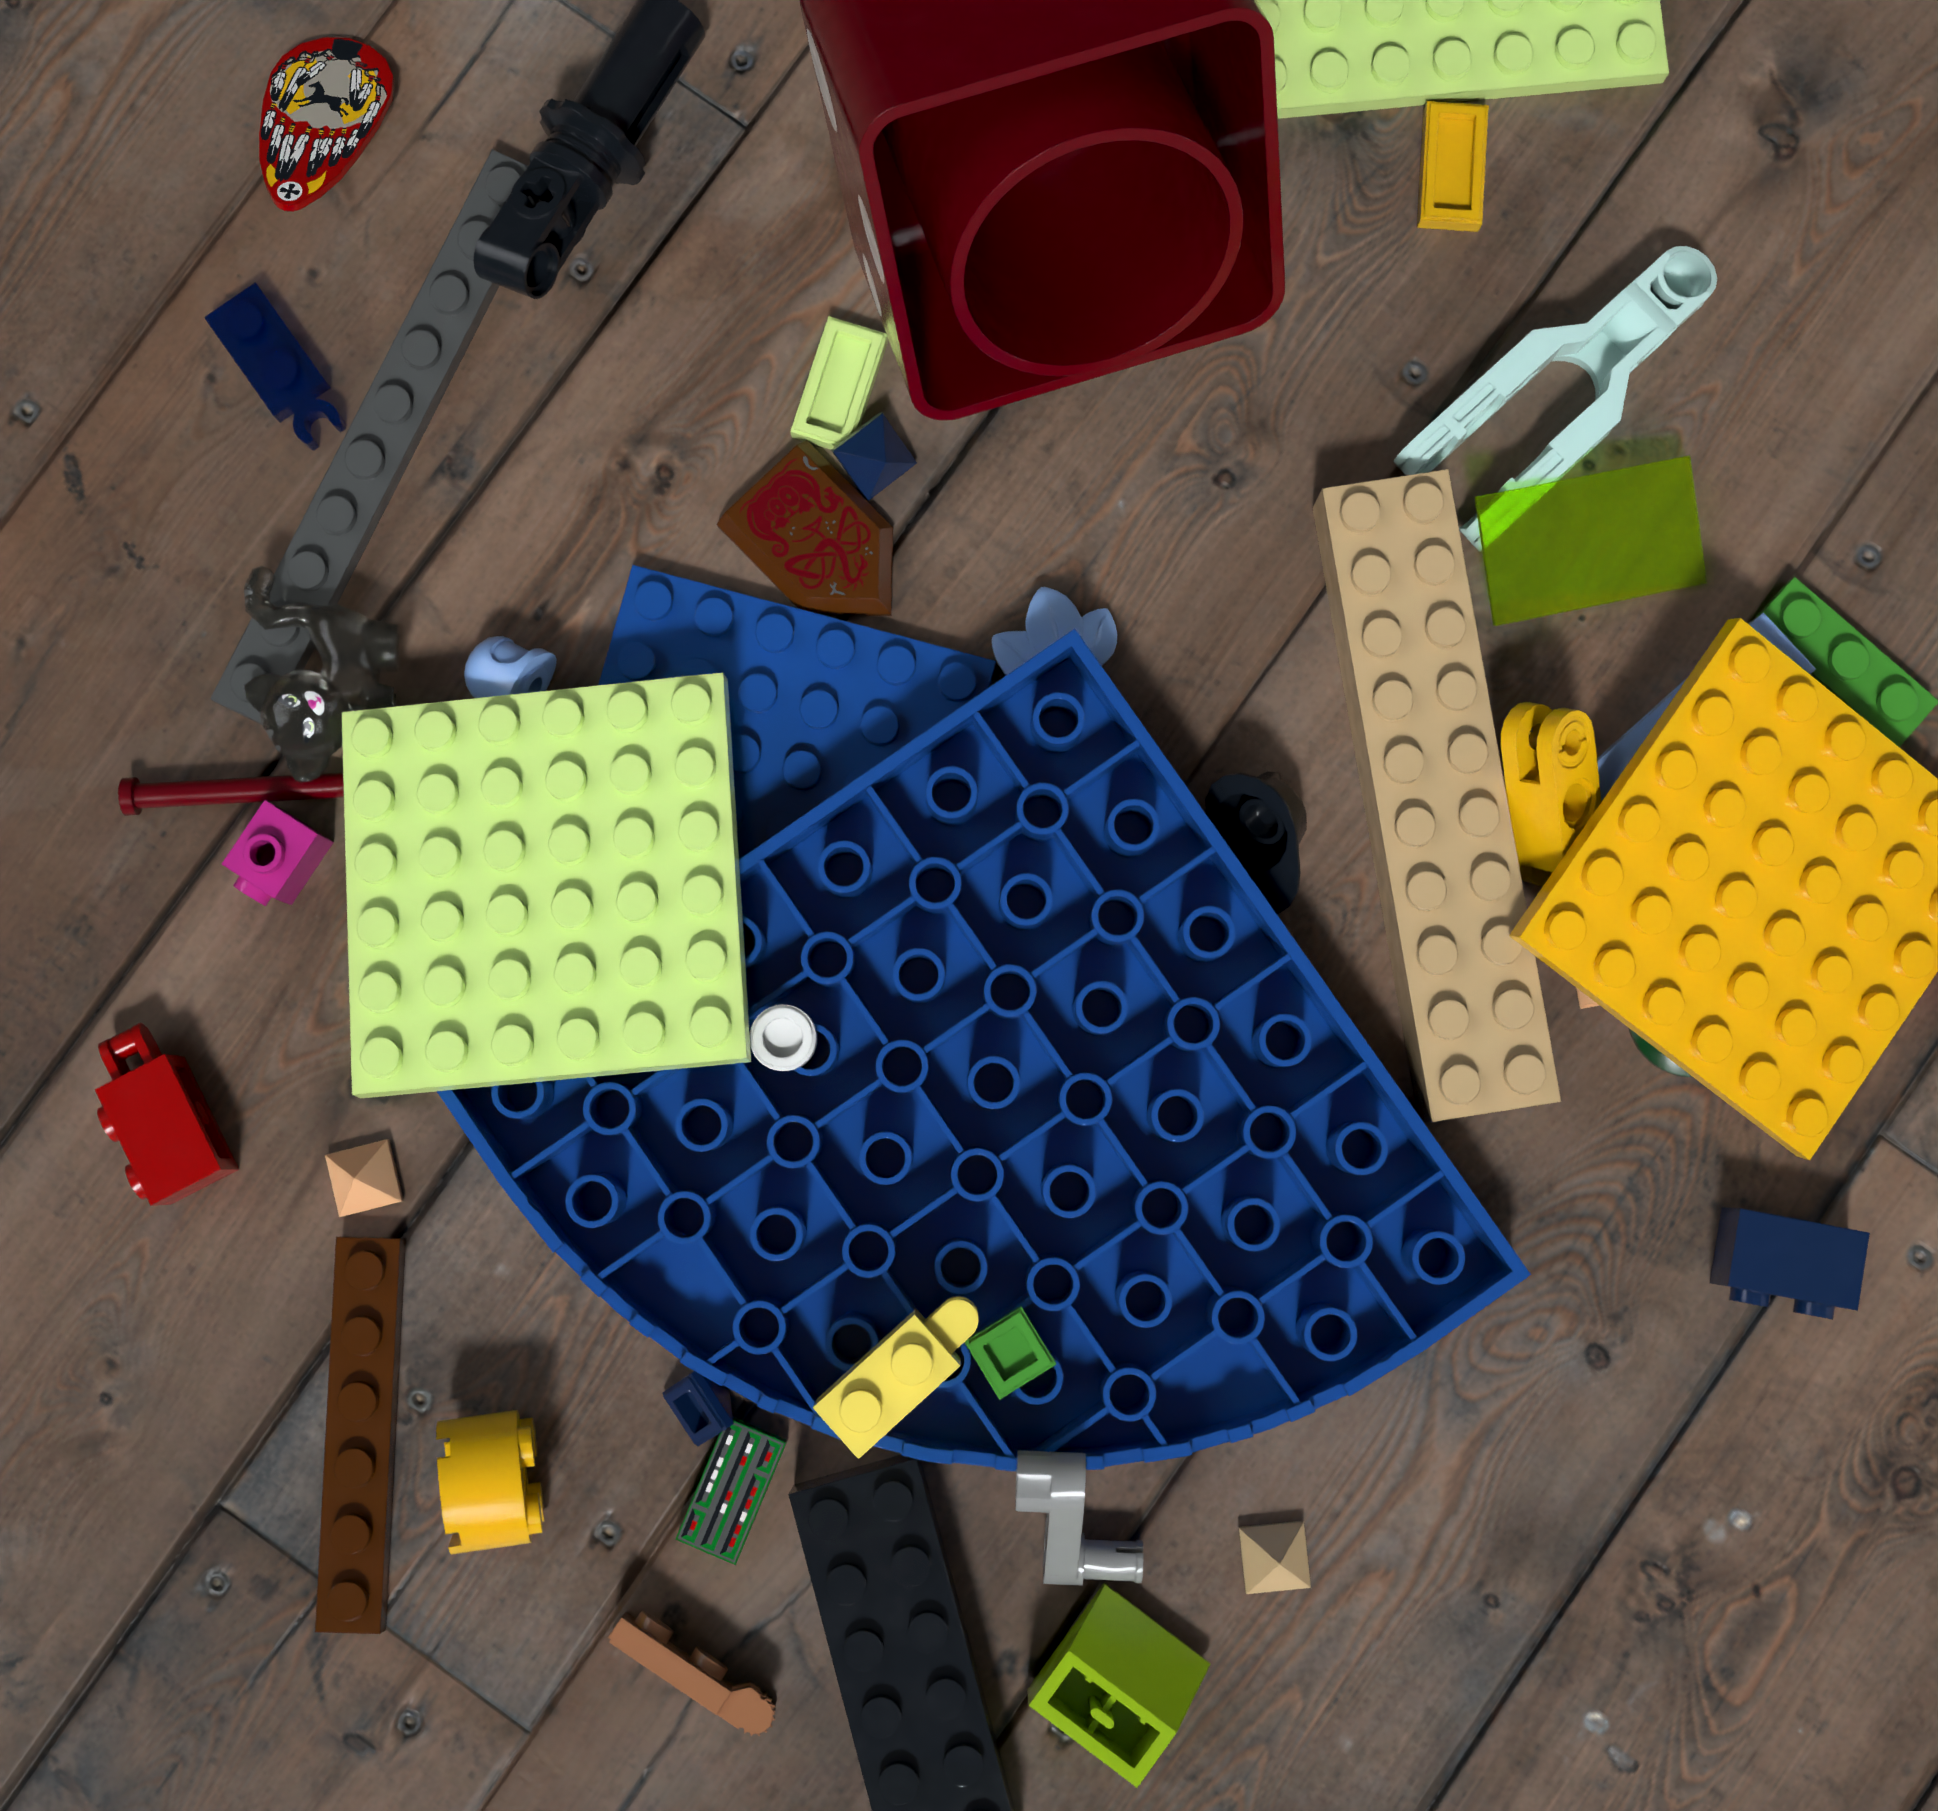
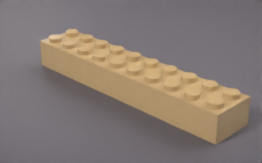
[1313,469,1561,1123]

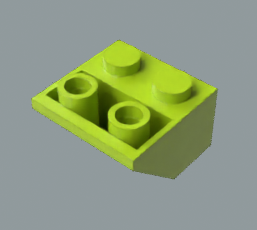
[1027,1582,1211,1788]

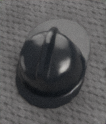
[1205,771,1307,915]

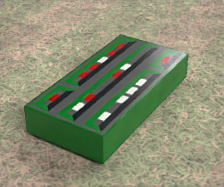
[675,1417,788,1565]

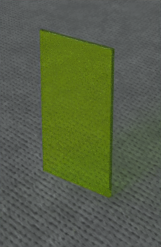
[1475,455,1707,626]

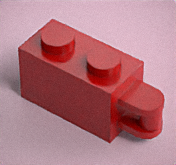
[95,1022,240,1206]

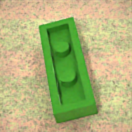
[1757,577,1938,747]

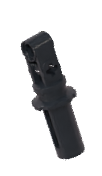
[473,0,705,299]

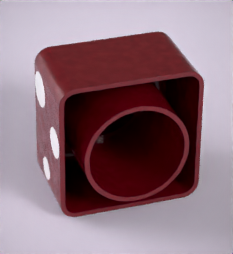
[799,0,1285,421]

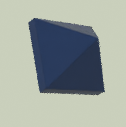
[831,412,917,501]
[662,1371,734,1447]

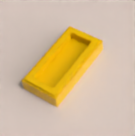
[1417,101,1489,232]

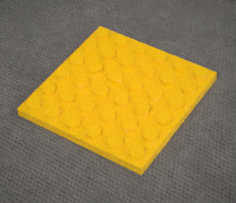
[1509,618,1938,1160]

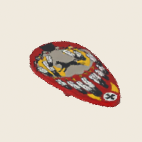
[259,37,394,212]

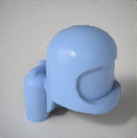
[464,636,557,698]

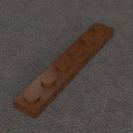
[315,1236,406,1634]

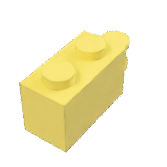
[813,1296,979,1459]

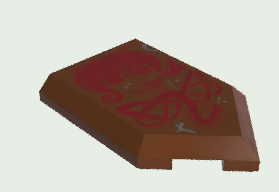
[717,440,893,616]

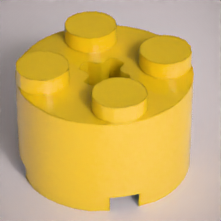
[436,1410,545,1555]

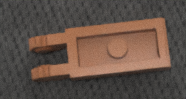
[608,1610,775,1736]

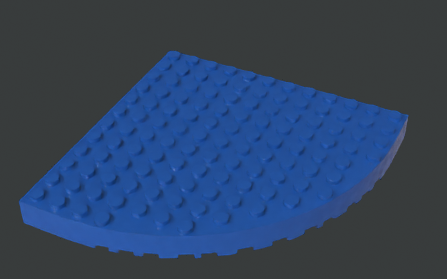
[437,628,1531,1471]

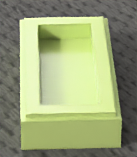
[790,316,888,450]

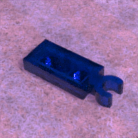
[204,282,346,451]

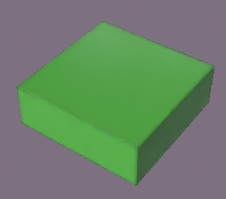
[965,1305,1056,1400]

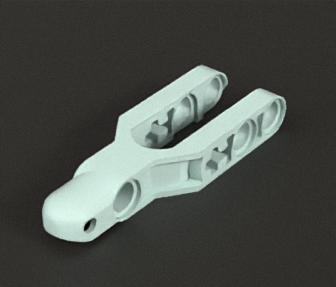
[1393,246,1717,552]

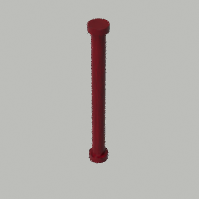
[118,772,344,816]

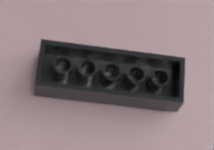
[788,1455,1015,1811]

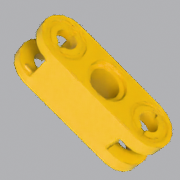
[1501,702,1601,886]

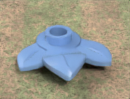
[992,587,1117,675]

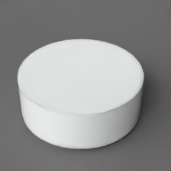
[750,1005,817,1071]

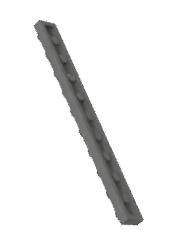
[210,149,536,730]

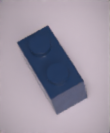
[1710,1207,1870,1320]

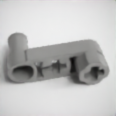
[1015,1450,1143,1586]

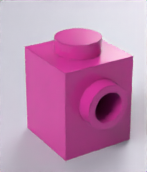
[222,800,334,906]

